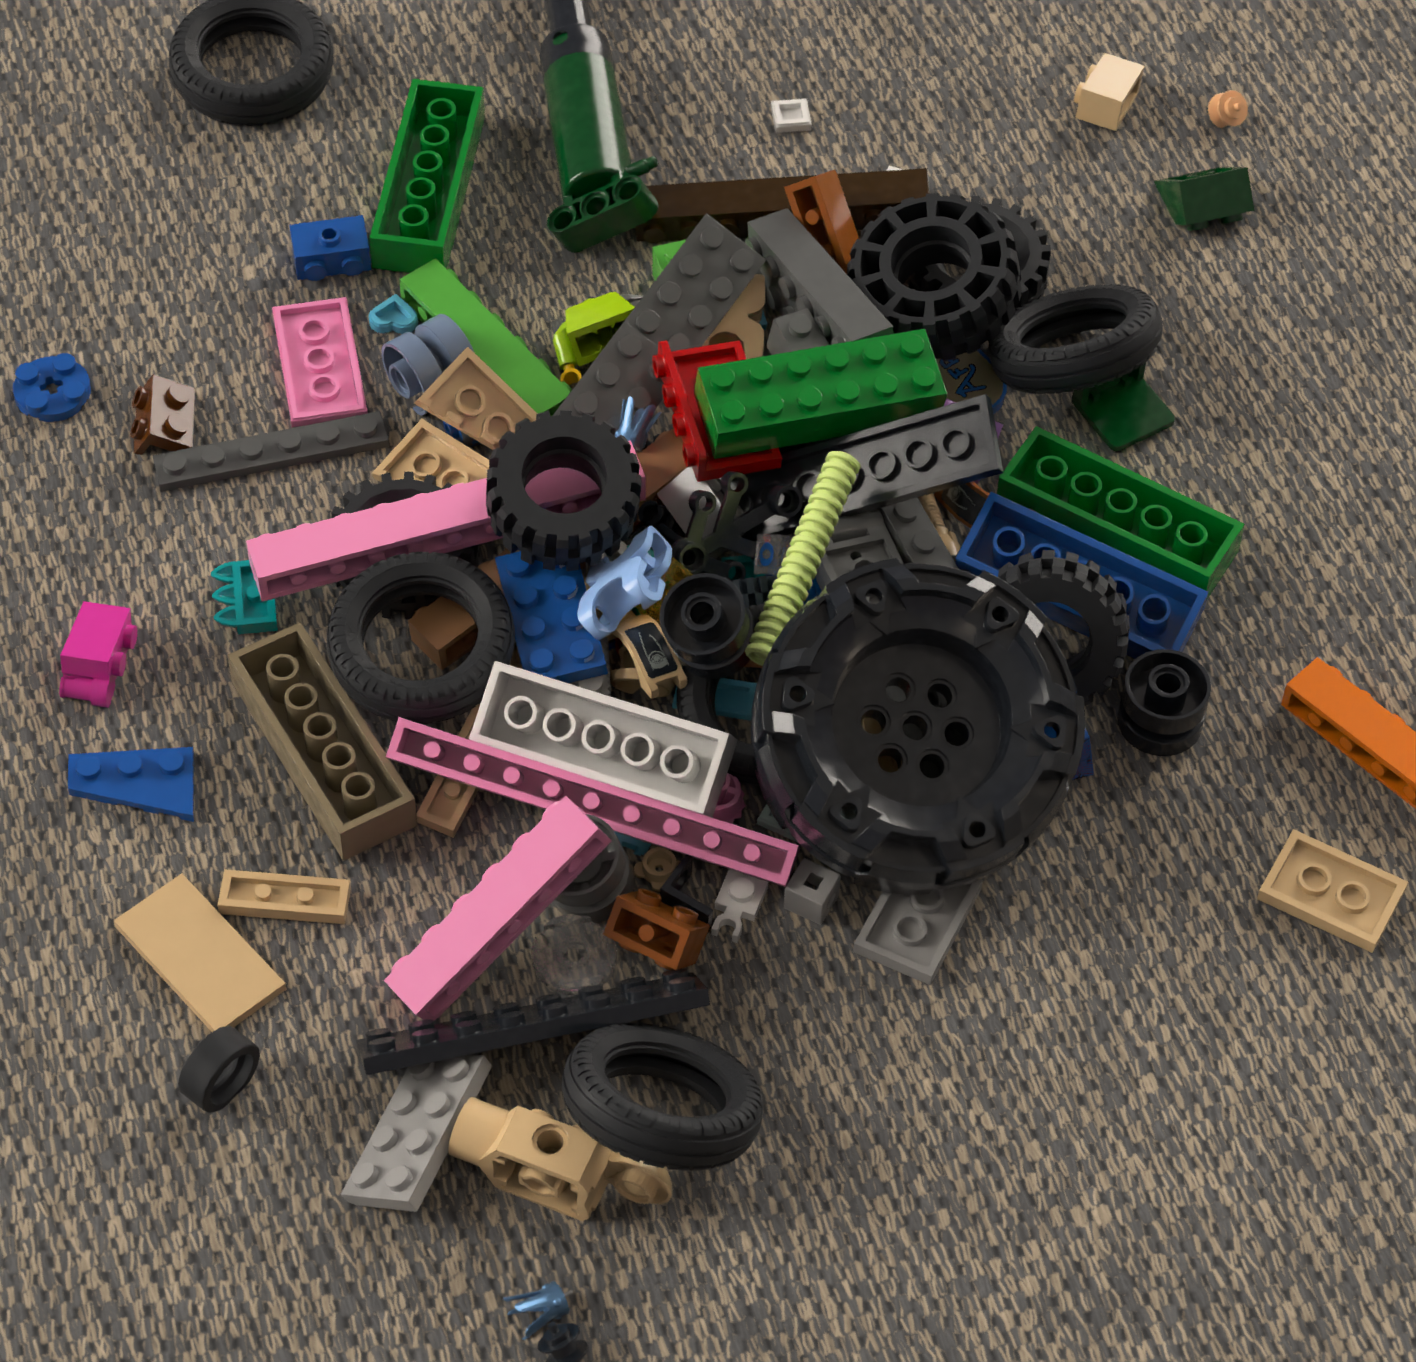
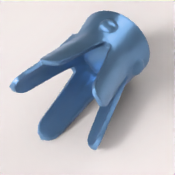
[615,397,662,452]
[503,1281,573,1340]

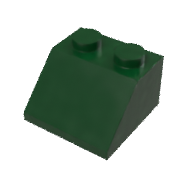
[1154,166,1255,231]

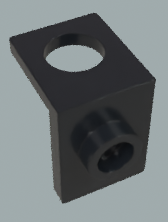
[660,854,713,934]

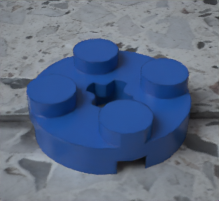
[13,353,91,422]

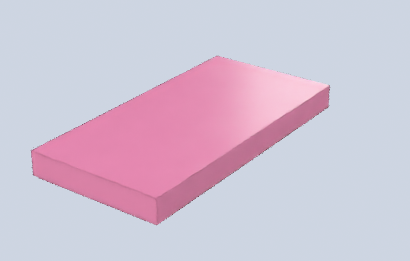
[272,297,368,427]

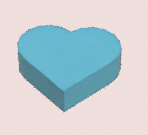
[369,294,418,334]

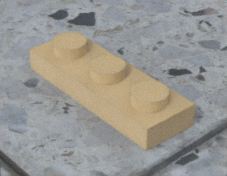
[218,869,351,924]

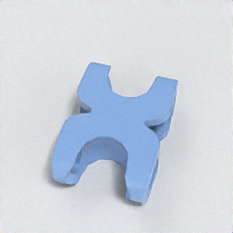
[577,525,672,641]

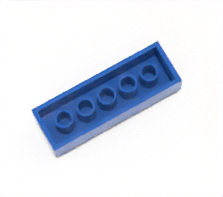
[955,492,1208,659]

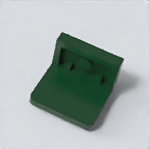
[1071,362,1175,451]

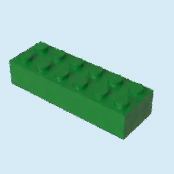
[369,79,485,273]
[694,329,947,459]
[997,426,1245,599]

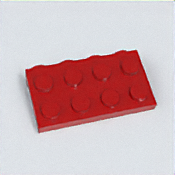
[652,340,782,482]

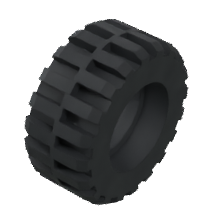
[486,410,641,571]
[998,550,1130,706]

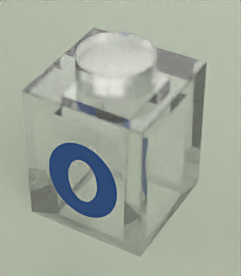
[754,534,794,576]

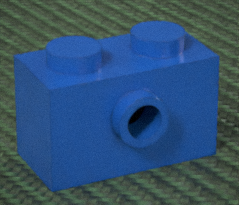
[289,215,371,281]

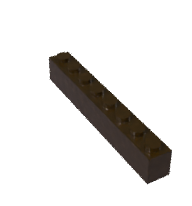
[635,168,930,244]

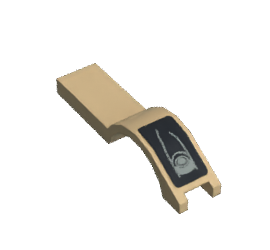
[584,578,687,699]

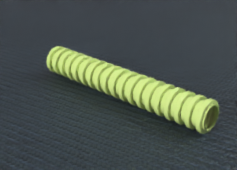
[745,451,861,666]

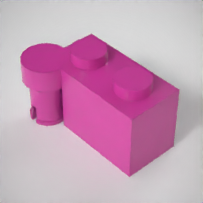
[59,601,137,708]

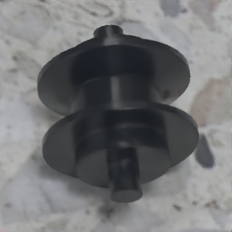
[537,1322,589,1362]

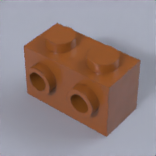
[603,888,710,970]

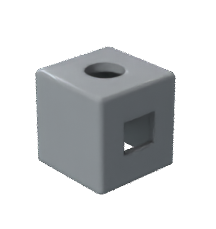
[784,858,841,925]

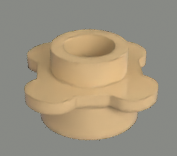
[634,847,681,892]

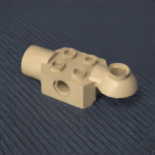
[448,1097,673,1221]

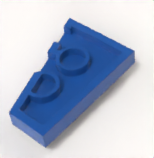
[68,747,194,822]

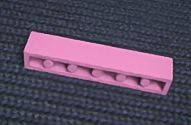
[384,795,612,1021]

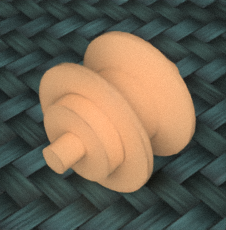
[1208,90,1248,128]

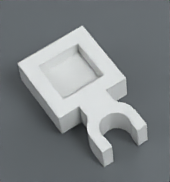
[711,869,768,943]

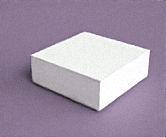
[771,98,812,133]

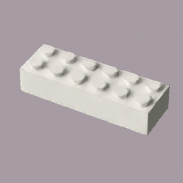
[469,661,738,818]

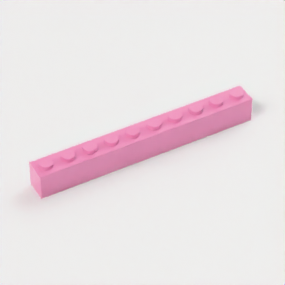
[246,440,646,602]
[386,717,800,887]

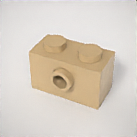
[1074,53,1144,131]

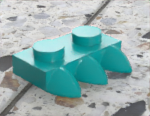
[211,560,278,635]

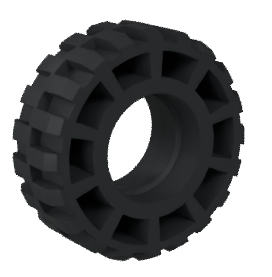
[847,193,1022,361]

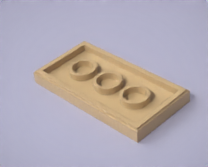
[114,873,286,1032]

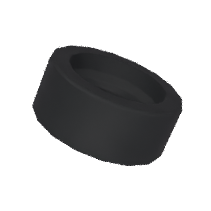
[178,1026,260,1113]

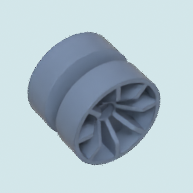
[381,314,475,415]

